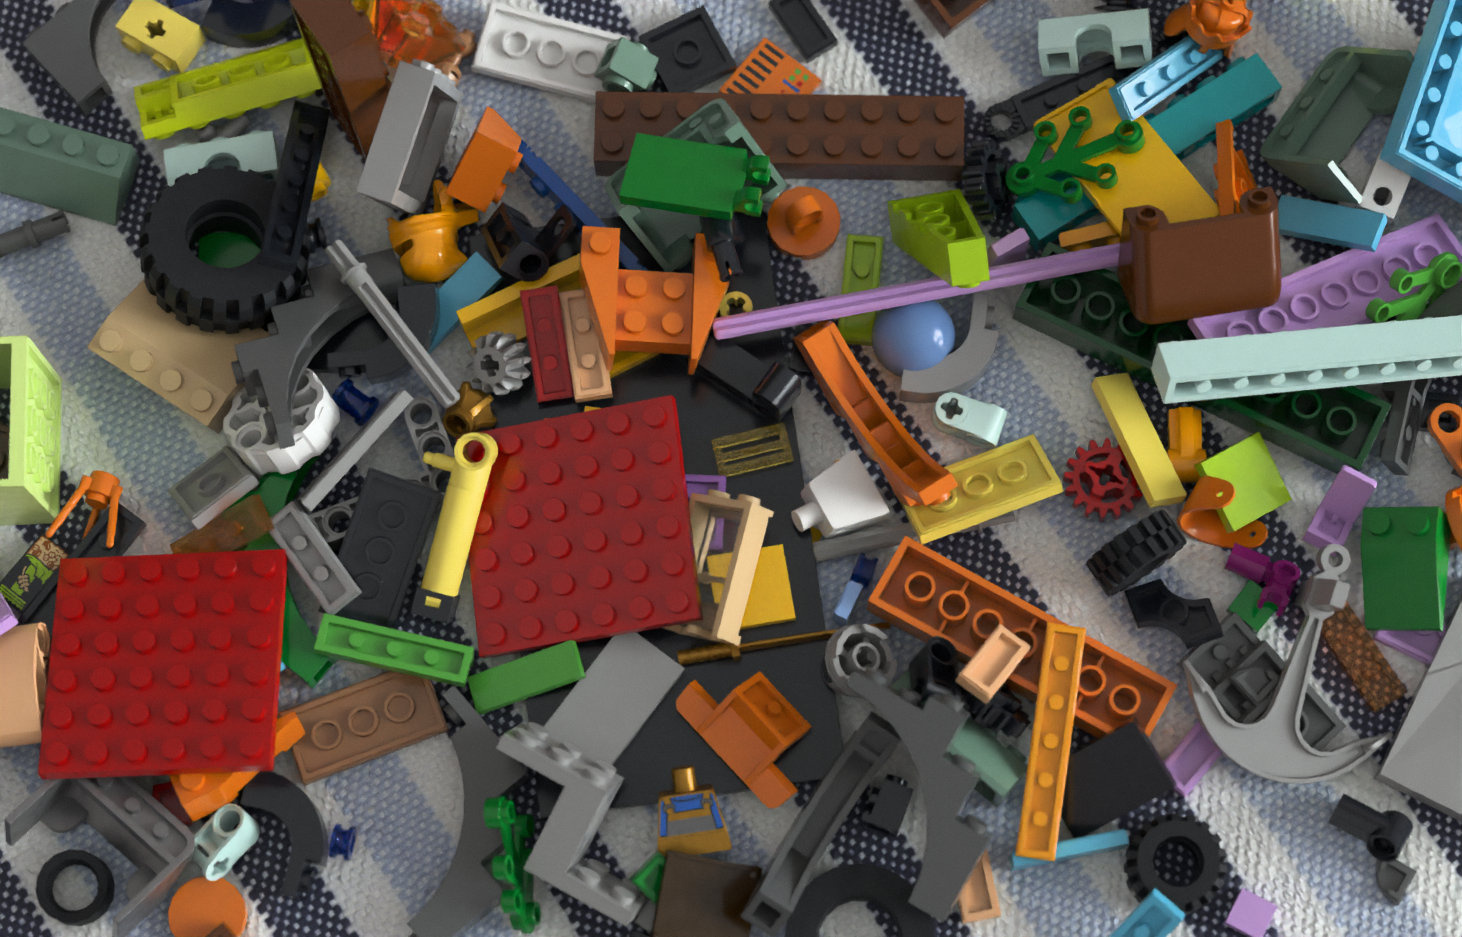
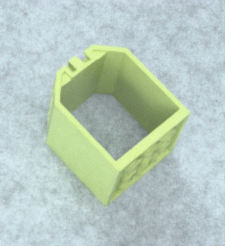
[0,335,62,526]

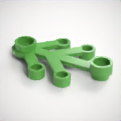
[1366,252,1462,323]

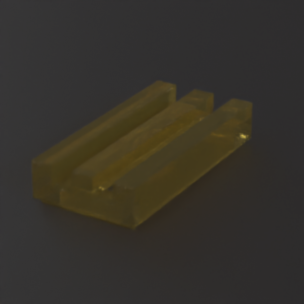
[711,422,793,477]

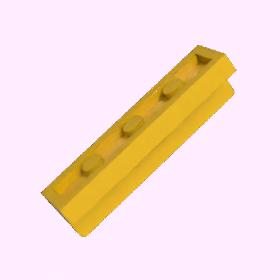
[456,253,582,348]

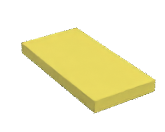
[899,434,1063,544]

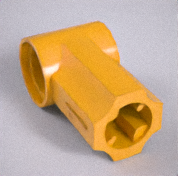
[1166,407,1207,483]

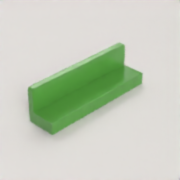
[314,613,475,688]

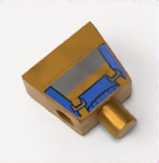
[657,765,732,857]

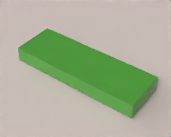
[467,640,586,715]

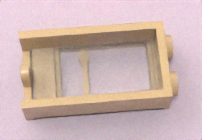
[662,489,774,646]

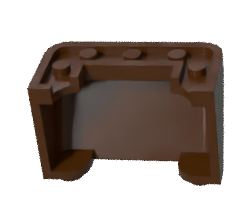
[1117,186,1282,324]

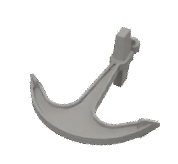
[1182,544,1393,783]

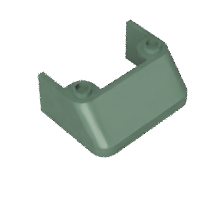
[1260,46,1414,204]

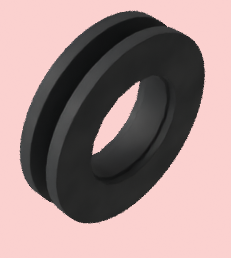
[785,864,935,937]

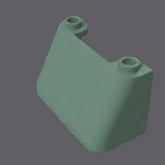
[605,98,788,272]

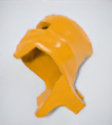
[386,180,479,283]

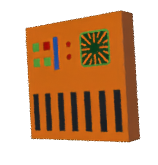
[719,37,821,94]

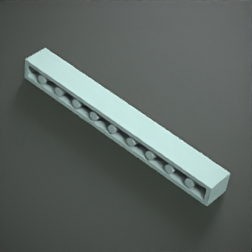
[1151,314,1462,404]

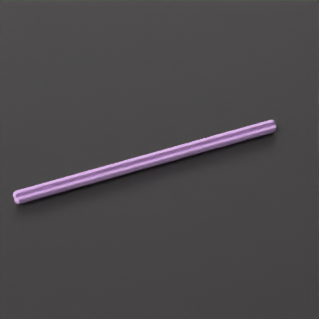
[712,243,1120,340]

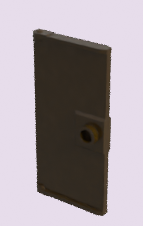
[649,850,763,937]

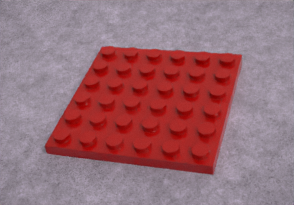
[456,395,703,659]
[38,549,288,780]

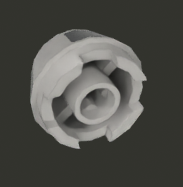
[821,624,897,699]

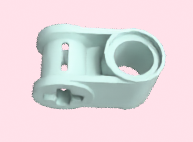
[931,392,1007,449]
[190,804,260,881]

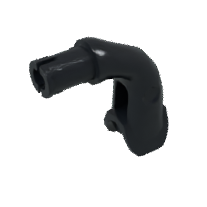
[699,212,745,282]

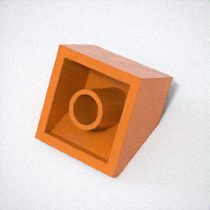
[445,106,523,213]

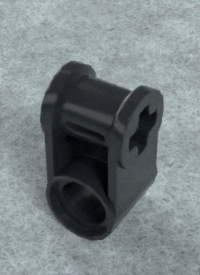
[908,636,962,704]

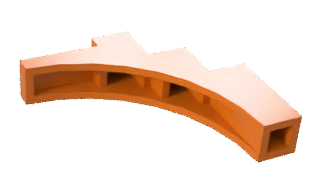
[793,320,958,507]

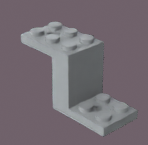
[496,722,649,927]

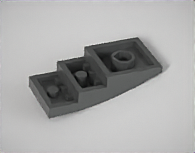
[1177,612,1346,751]

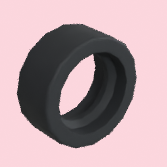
[35,849,115,926]

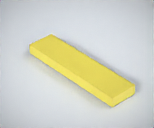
[1091,373,1187,508]

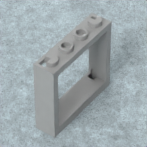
[356,58,464,216]

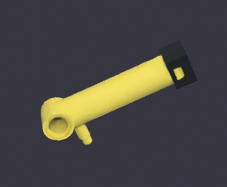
[410,432,498,623]

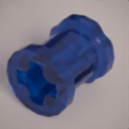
[332,378,379,427]

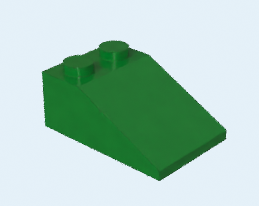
[1360,506,1451,631]

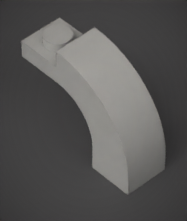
[899,292,1000,403]

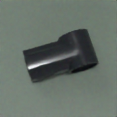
[1328,794,1413,862]

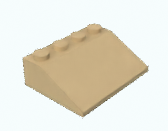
[87,279,269,434]

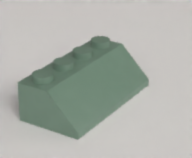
[0,107,141,226]
[891,669,1027,808]

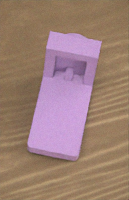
[1302,465,1377,557]

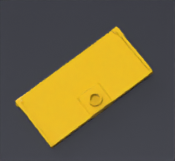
[1033,78,1219,236]

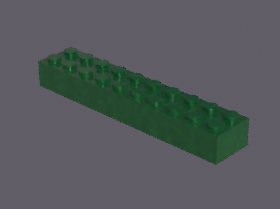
[1012,241,1392,474]

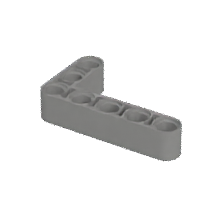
[307,396,455,551]

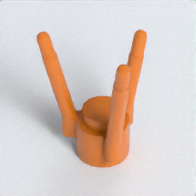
[45,470,123,548]

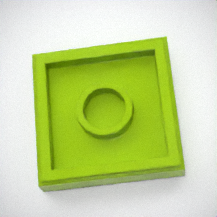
[1195,432,1292,533]

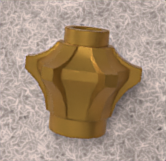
[442,381,498,438]

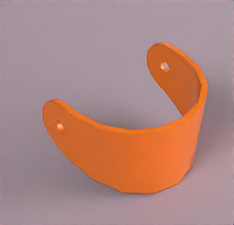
[1176,476,1268,549]

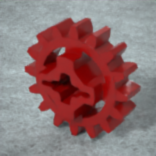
[1063,438,1143,522]

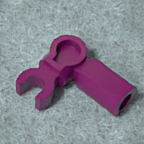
[1224,543,1300,617]

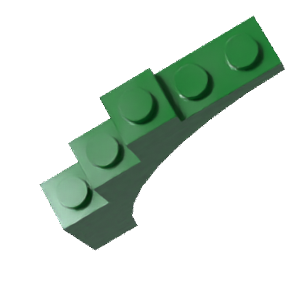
[221,453,337,689]

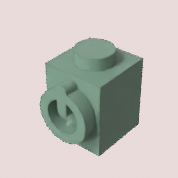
[594,37,659,92]

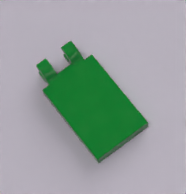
[619,133,771,221]

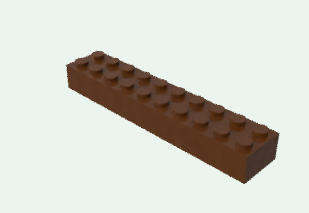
[594,91,964,181]

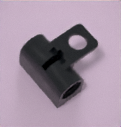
[481,202,577,282]

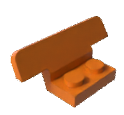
[676,671,812,808]

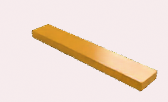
[1015,622,1086,862]

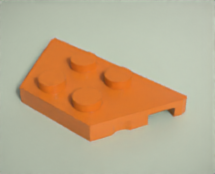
[1213,119,1258,216]

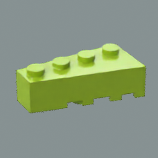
[887,189,990,289]

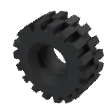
[1086,510,1187,596]

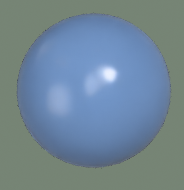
[872,300,956,377]

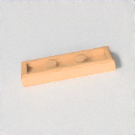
[559,289,613,403]

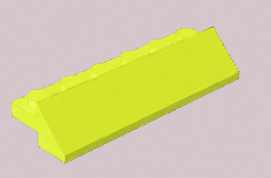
[134,38,322,140]

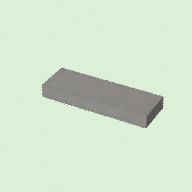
[264,501,362,615]

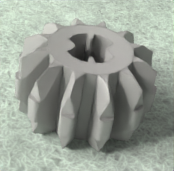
[466,331,532,395]

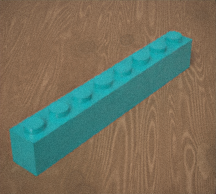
[1011,53,1282,252]

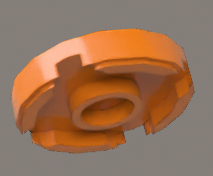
[168,876,248,937]

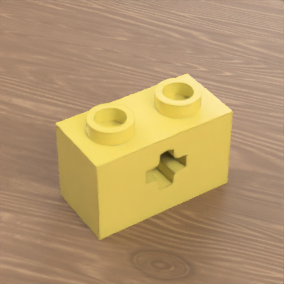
[115,0,206,73]

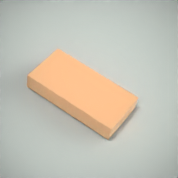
[955,624,1031,704]
[957,848,1001,924]

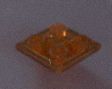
[374,0,466,68]

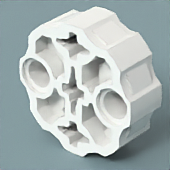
[223,368,340,475]

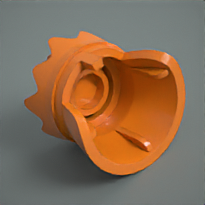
[1164,0,1253,59]

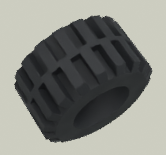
[1124,813,1227,915]

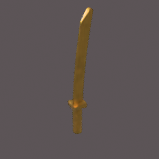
[677,622,891,665]

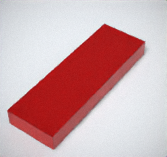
[520,285,575,403]

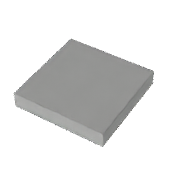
[168,445,260,530]

